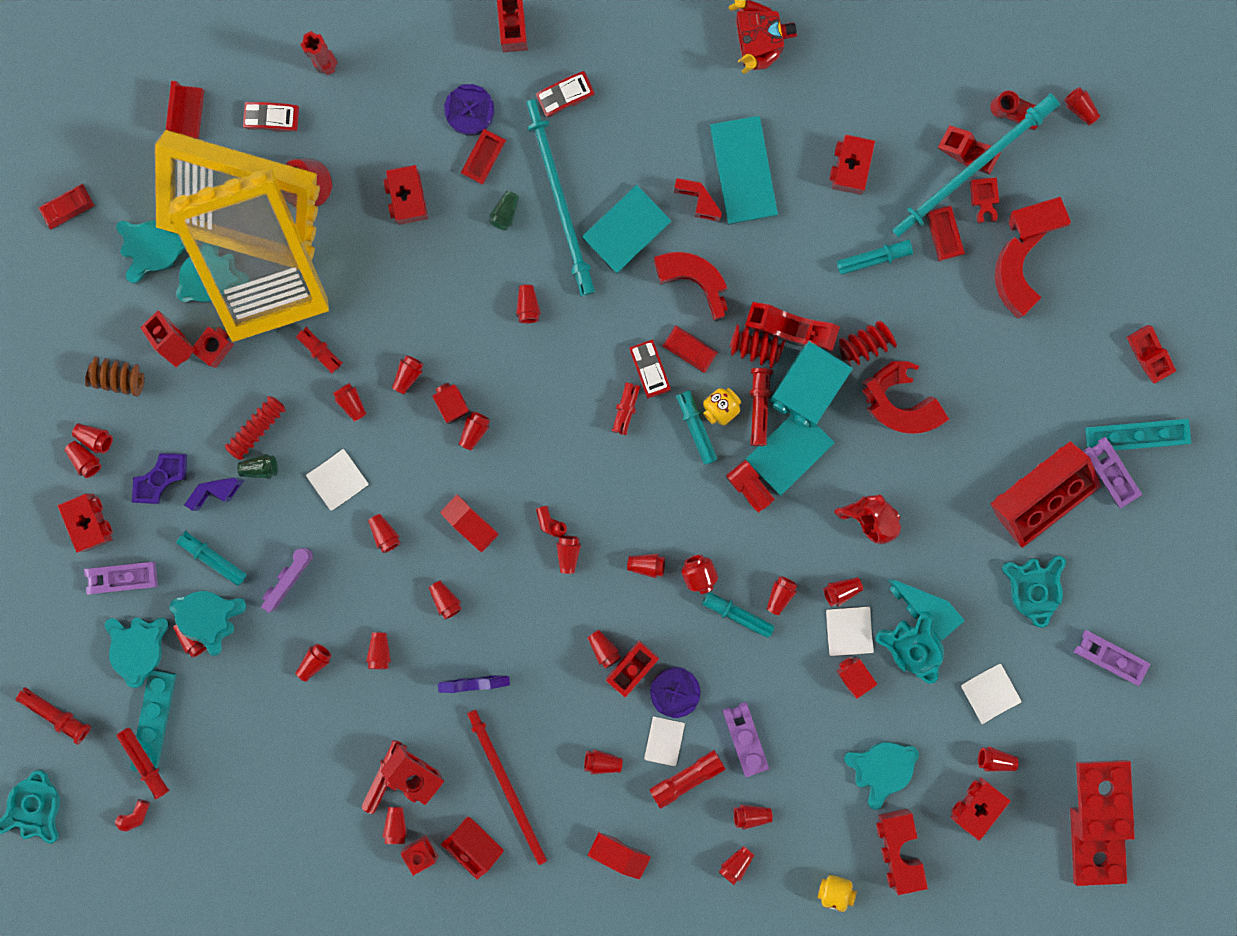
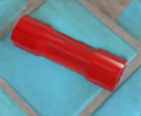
[300,31,338,75]
[649,750,726,809]

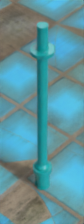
[892,93,1060,237]
[526,99,596,297]

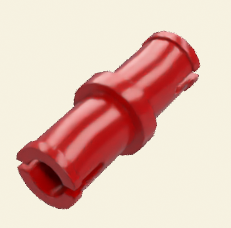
[295,327,343,374]
[611,382,641,436]

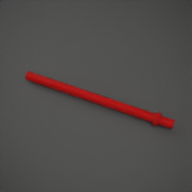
[467,709,547,865]

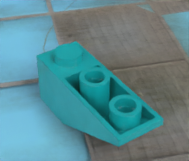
[888,579,965,641]

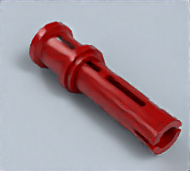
[750,368,773,446]
[15,687,91,745]

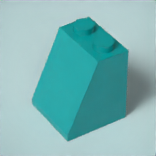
[769,341,853,428]

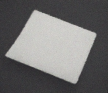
[306,449,368,511]
[826,607,874,656]
[961,664,1022,724]

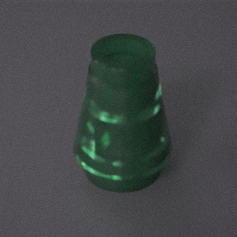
[489,191,519,231]
[237,454,278,479]

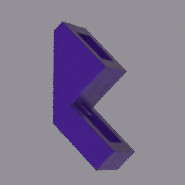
[184,478,244,511]

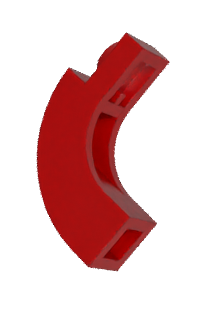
[995,233,1046,319]
[653,252,728,321]
[745,302,840,351]
[861,376,950,434]

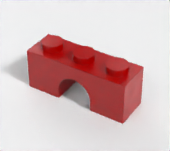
[876,809,928,895]

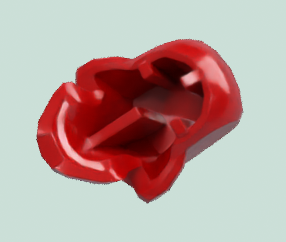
[834,494,901,544]

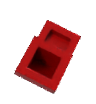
[938,125,1001,175]
[674,178,722,222]
[440,494,499,553]
[588,832,651,880]

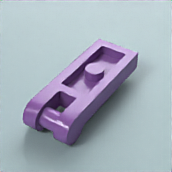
[1083,437,1142,509]
[261,548,313,613]
[84,561,158,594]
[1074,630,1151,686]
[722,702,769,777]

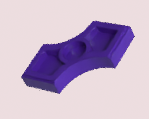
[132,453,187,504]
[437,675,510,693]

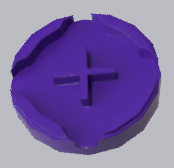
[444,84,495,136]
[650,667,701,718]

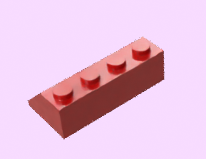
[990,441,1102,548]

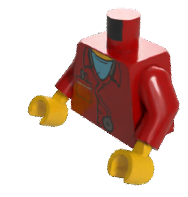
[729,0,797,74]

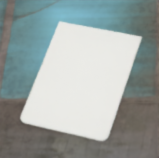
[644,717,685,766]

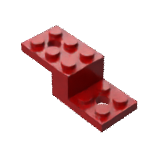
[1070,760,1135,886]

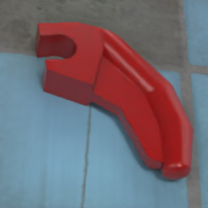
[866,361,919,404]

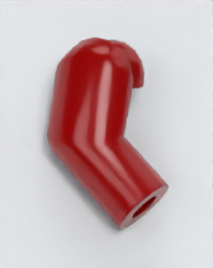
[536,506,567,537]
[115,799,150,832]

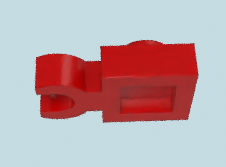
[969,177,999,224]

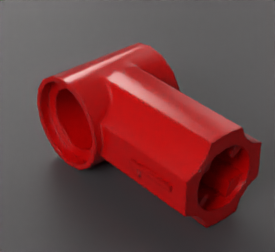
[990,90,1038,131]
[726,460,775,513]

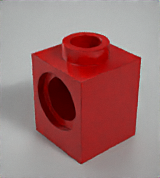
[193,326,234,368]
[432,382,471,424]
[836,657,878,699]
[400,835,439,876]

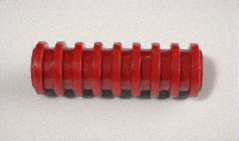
[225,396,286,460]

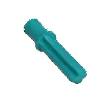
[837,239,913,275]
[675,390,717,465]
[176,530,246,586]
[702,591,774,638]

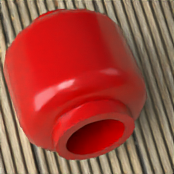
[681,554,718,594]

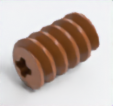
[85,356,145,397]

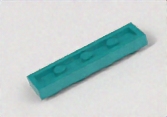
[1085,419,1191,450]
[129,669,177,772]

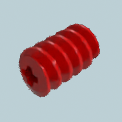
[839,321,897,367]
[729,324,785,369]

